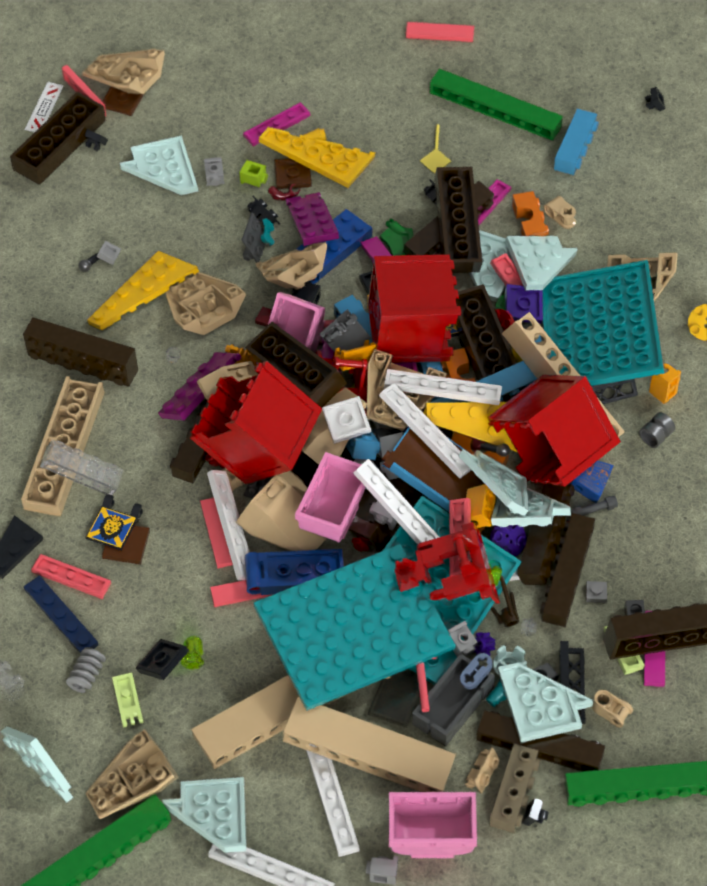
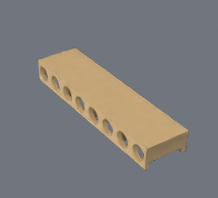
[501,312,625,437]
[21,376,105,517]
[191,675,345,770]
[283,697,456,792]

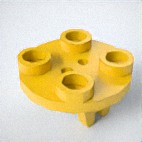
[688,304,707,341]

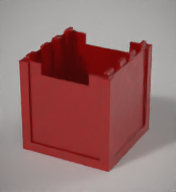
[368,255,461,363]
[190,361,322,484]
[487,375,621,487]

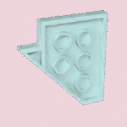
[120,136,198,195]
[469,230,515,302]
[505,236,577,290]
[459,449,528,516]
[491,488,571,527]
[498,663,593,743]
[0,726,73,803]
[163,777,246,852]

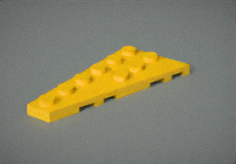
[259,127,376,188]
[87,251,199,331]
[425,402,518,453]

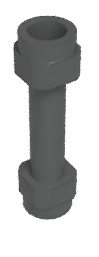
[571,496,618,516]

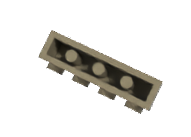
[490,744,541,833]

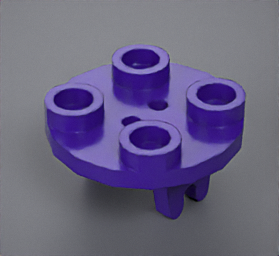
[490,525,527,557]

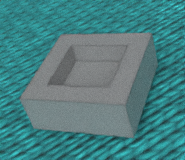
[97,241,121,265]
[586,581,607,603]

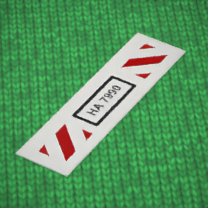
[25,82,64,132]

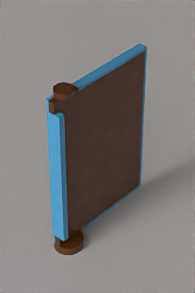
[381,427,497,533]

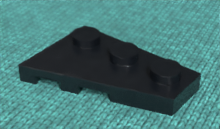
[0,515,44,579]

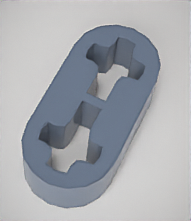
[460,653,493,690]

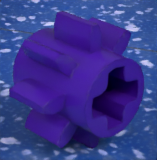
[474,632,496,656]

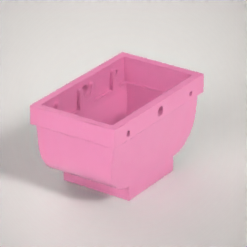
[256,292,325,364]
[295,452,365,542]
[389,792,477,858]

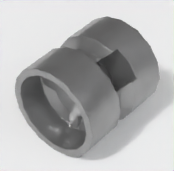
[639,412,676,448]

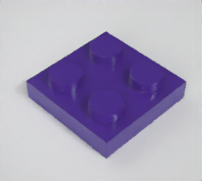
[505,284,543,324]

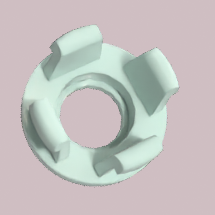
[493,645,527,675]

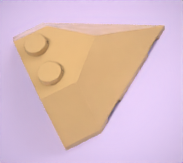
[255,242,327,290]
[607,253,678,302]

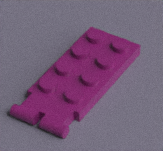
[285,192,339,246]
[158,352,241,421]

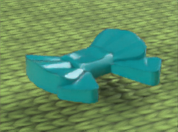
[261,218,275,245]

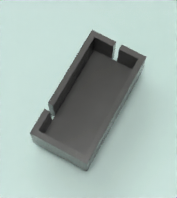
[412,654,495,747]

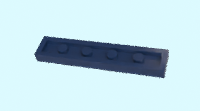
[23,575,99,653]

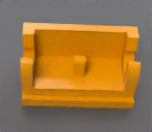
[333,340,377,371]
[649,363,681,404]
[466,484,496,528]

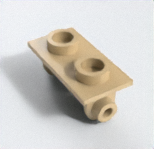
[466,747,500,794]

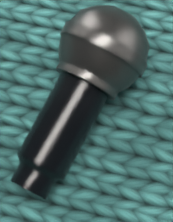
[78,253,100,272]
[480,443,510,457]

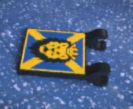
[85,494,143,551]

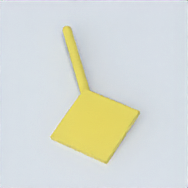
[420,124,451,174]

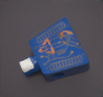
[571,461,614,503]

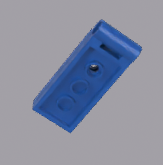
[295,209,372,284]
[245,549,344,595]

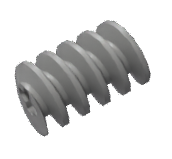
[66,647,106,693]

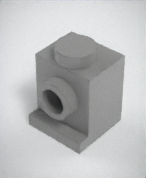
[204,157,224,186]
[369,500,398,531]
[448,621,477,657]
[366,856,398,885]

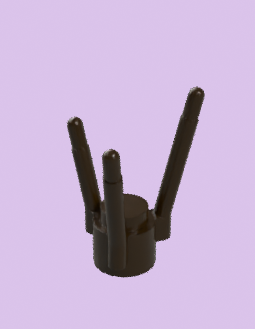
[490,575,520,627]

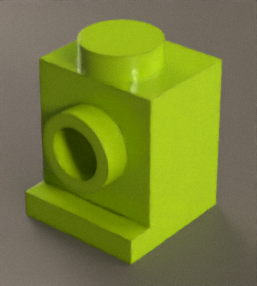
[239,160,268,187]

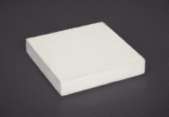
[322,396,371,444]

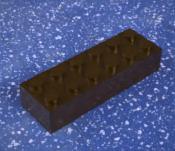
[10,92,106,185]
[434,167,483,273]
[455,284,522,391]
[23,317,138,387]
[245,322,347,408]
[603,603,707,660]

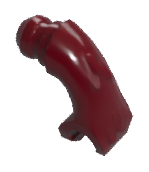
[268,184,301,200]

